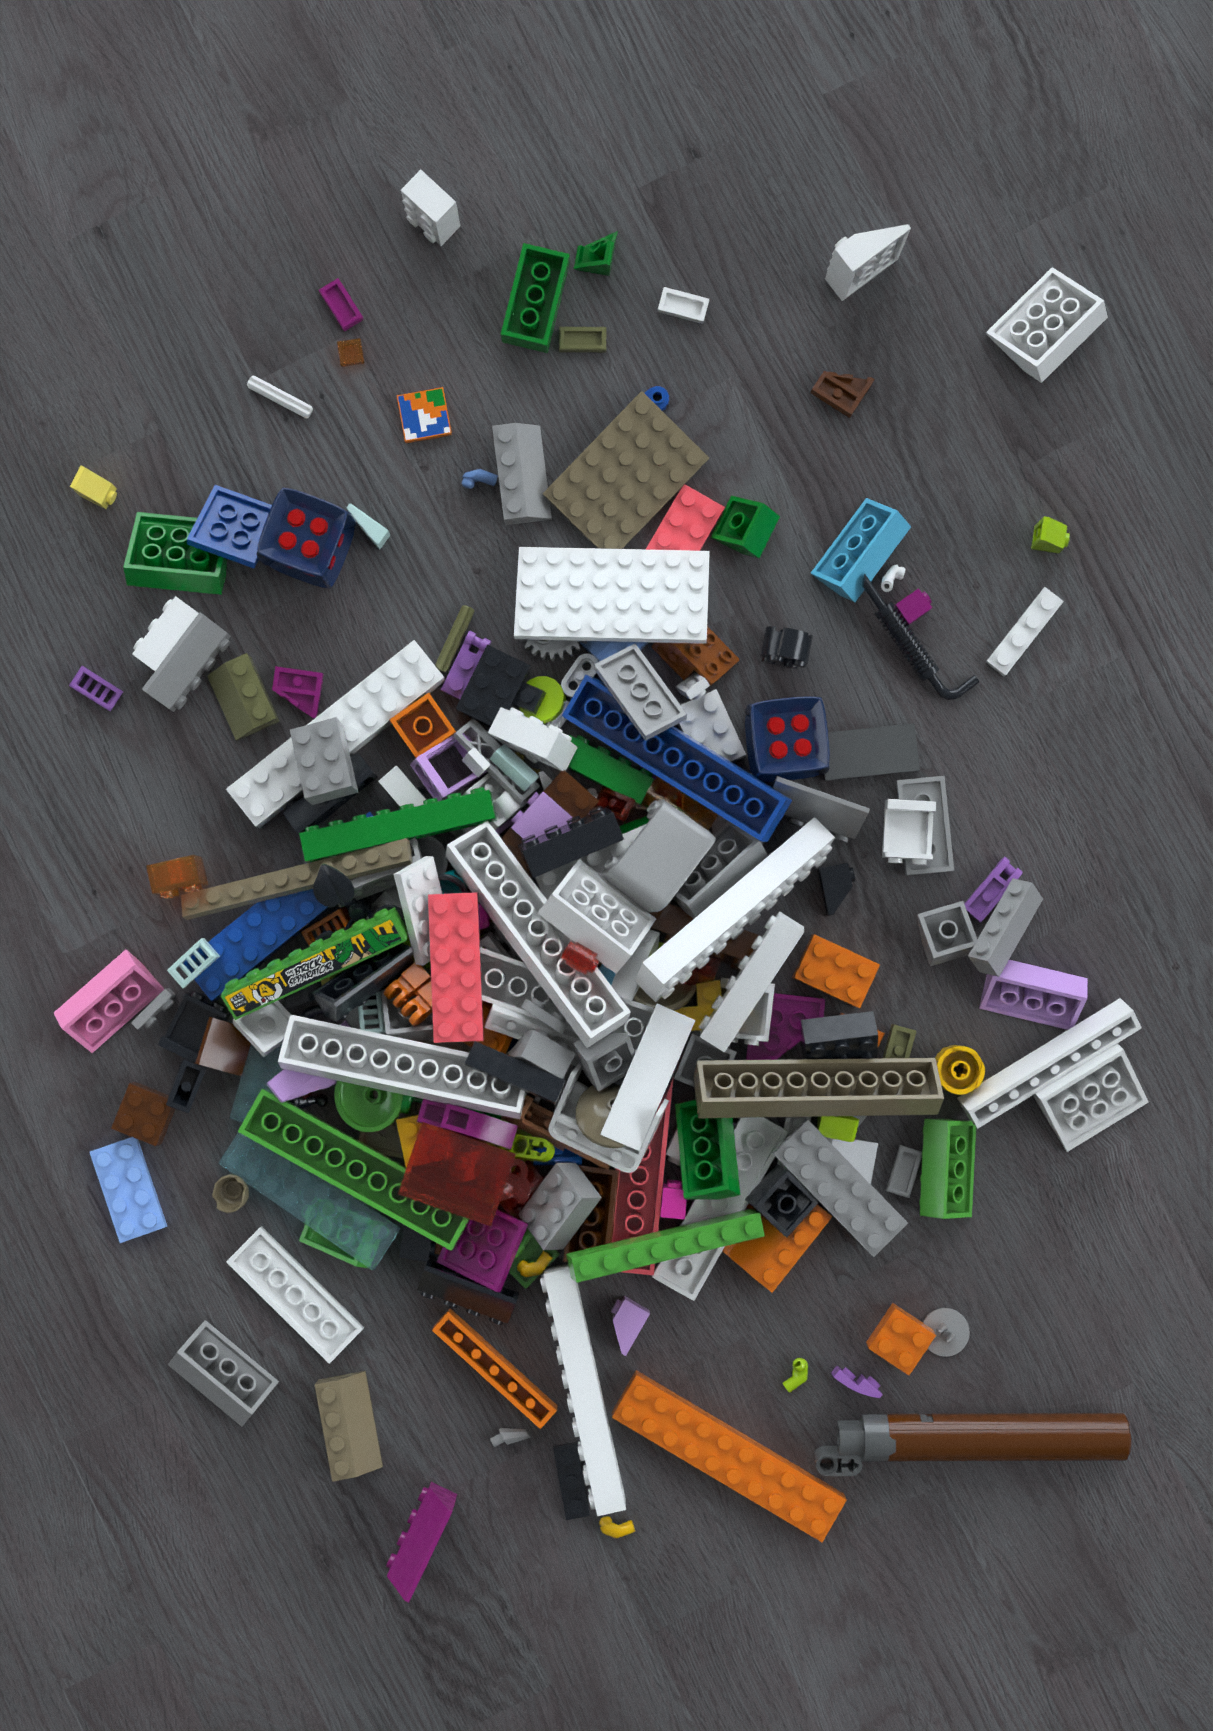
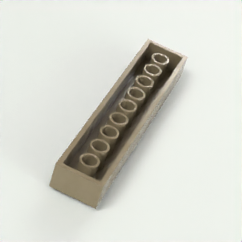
[693,1058,944,1118]

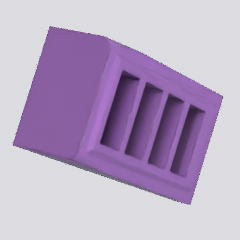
[69,666,123,711]

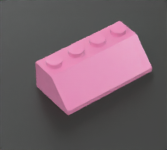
[54,949,164,1053]

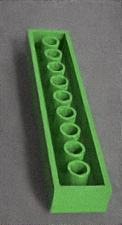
[238,1089,477,1251]

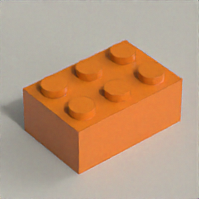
[792,934,880,1008]

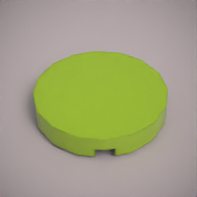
[520,676,566,723]

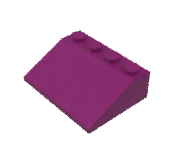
[386,1482,457,1603]

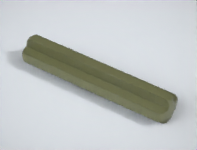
[435,605,475,672]

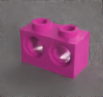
[660,1180,687,1220]

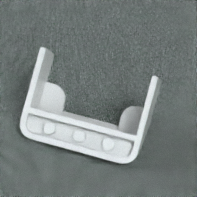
[549,1061,669,1173]

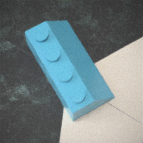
[811,498,911,602]

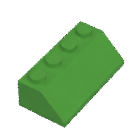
[919,1119,976,1219]

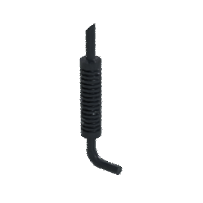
[862,574,979,700]

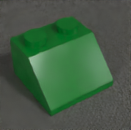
[710,496,780,558]

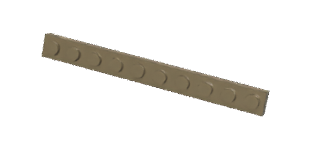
[181,838,412,920]

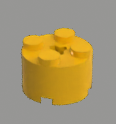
[935,1045,985,1095]

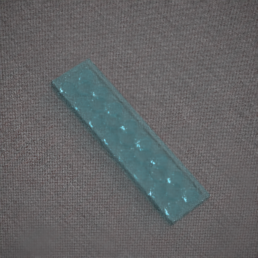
[218,1132,401,1270]

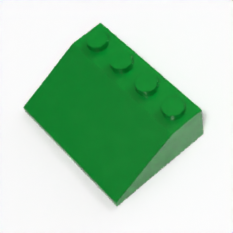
[123,512,228,595]

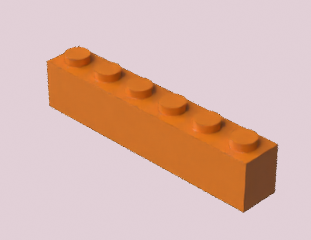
[432,1308,557,1429]

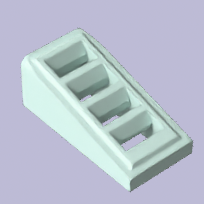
[346,504,390,549]
[167,938,220,988]
[358,991,385,1035]

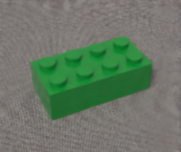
[501,243,570,353]

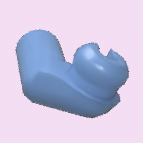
[462,469,498,489]

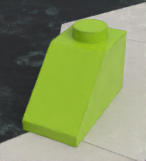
[1031,516,1070,553]

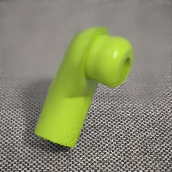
[783,1358,808,1393]

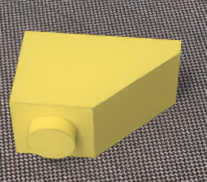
[70,466,117,509]

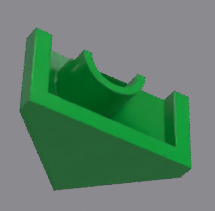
[574,231,618,276]

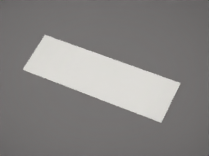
[600,1004,695,1151]

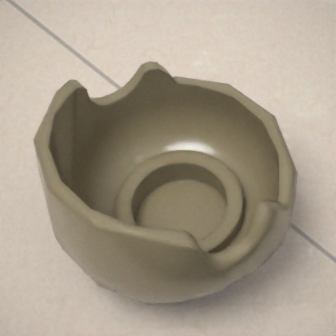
[212,1174,249,1214]

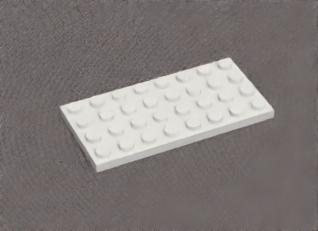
[514,547,709,644]

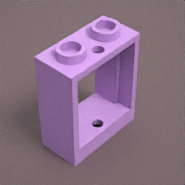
[410,734,487,801]

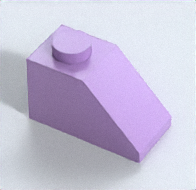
[611,1296,650,1356]

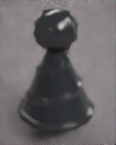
[289,1094,328,1109]

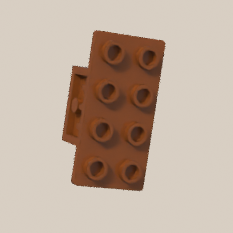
[651,626,739,686]

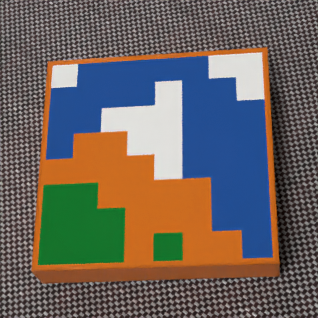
[397,387,452,443]

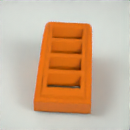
[301,907,355,947]

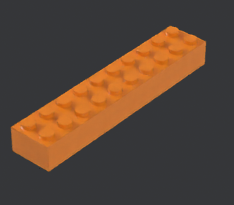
[612,1370,847,1542]

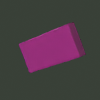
[318,278,364,332]

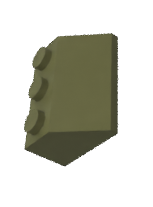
[207,653,280,741]

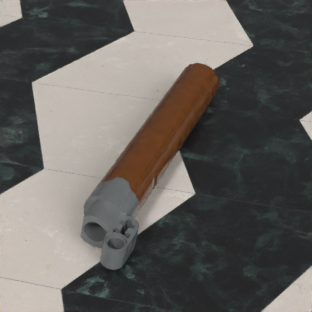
[814,1413,1131,1476]

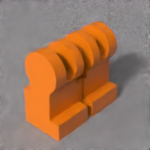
[384,962,432,1026]

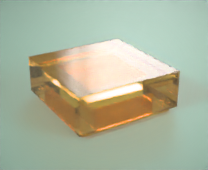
[337,338,365,367]

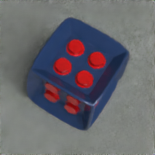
[256,487,356,589]
[745,696,830,782]

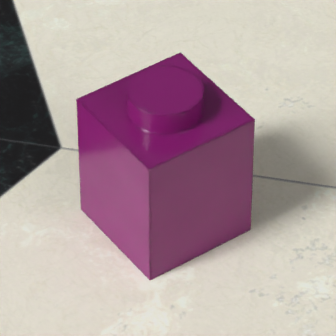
[895,588,932,625]

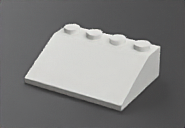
[825,224,911,301]
[986,267,1108,383]
[538,859,656,974]
[1033,1043,1148,1152]

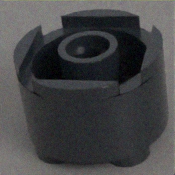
[761,626,813,669]

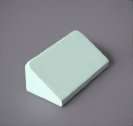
[490,744,540,792]

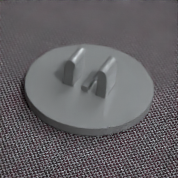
[923,1308,970,1357]

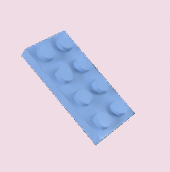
[90,1137,167,1243]

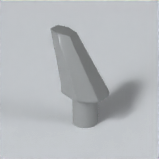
[490,1428,531,1447]

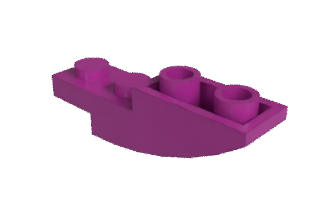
[417,1099,518,1150]

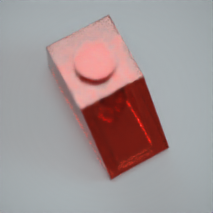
[594,786,636,824]

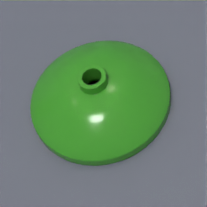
[334,1080,404,1132]

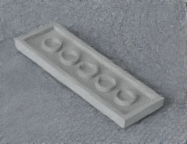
[772,1118,908,1257]

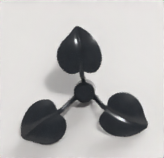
[313,864,409,941]

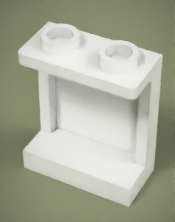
[882,799,936,865]
[721,978,775,1046]

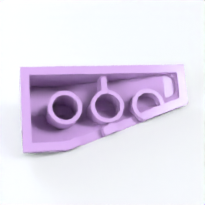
[266,1021,350,1103]

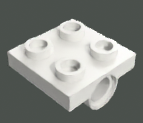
[462,773,527,830]

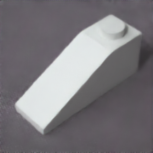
[611,929,660,1004]

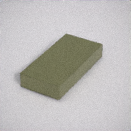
[559,327,606,353]

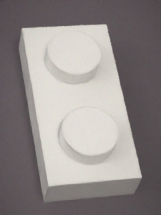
[676,673,710,700]

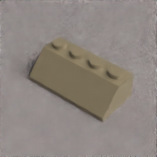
[315,1370,383,1482]

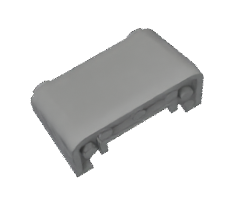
[601,800,716,912]

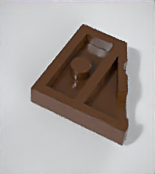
[810,371,875,418]

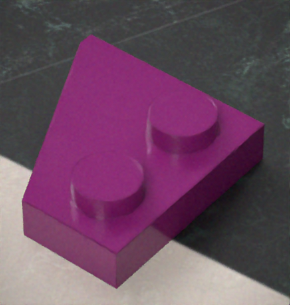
[272,666,324,719]

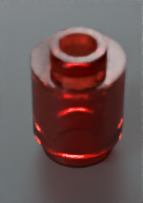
[561,941,600,976]

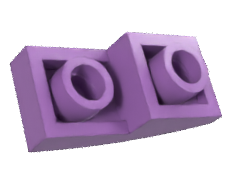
[831,1366,883,1398]

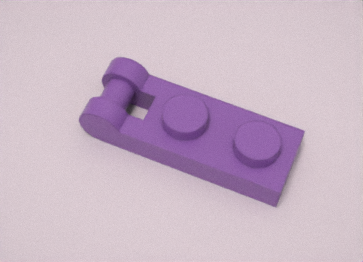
[441,631,491,700]
[964,856,1023,923]

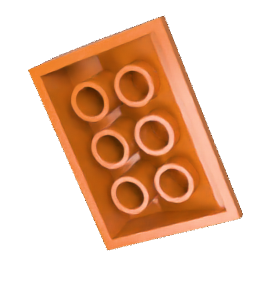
[722,1204,833,1293]

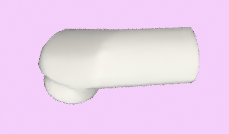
[881,564,905,592]

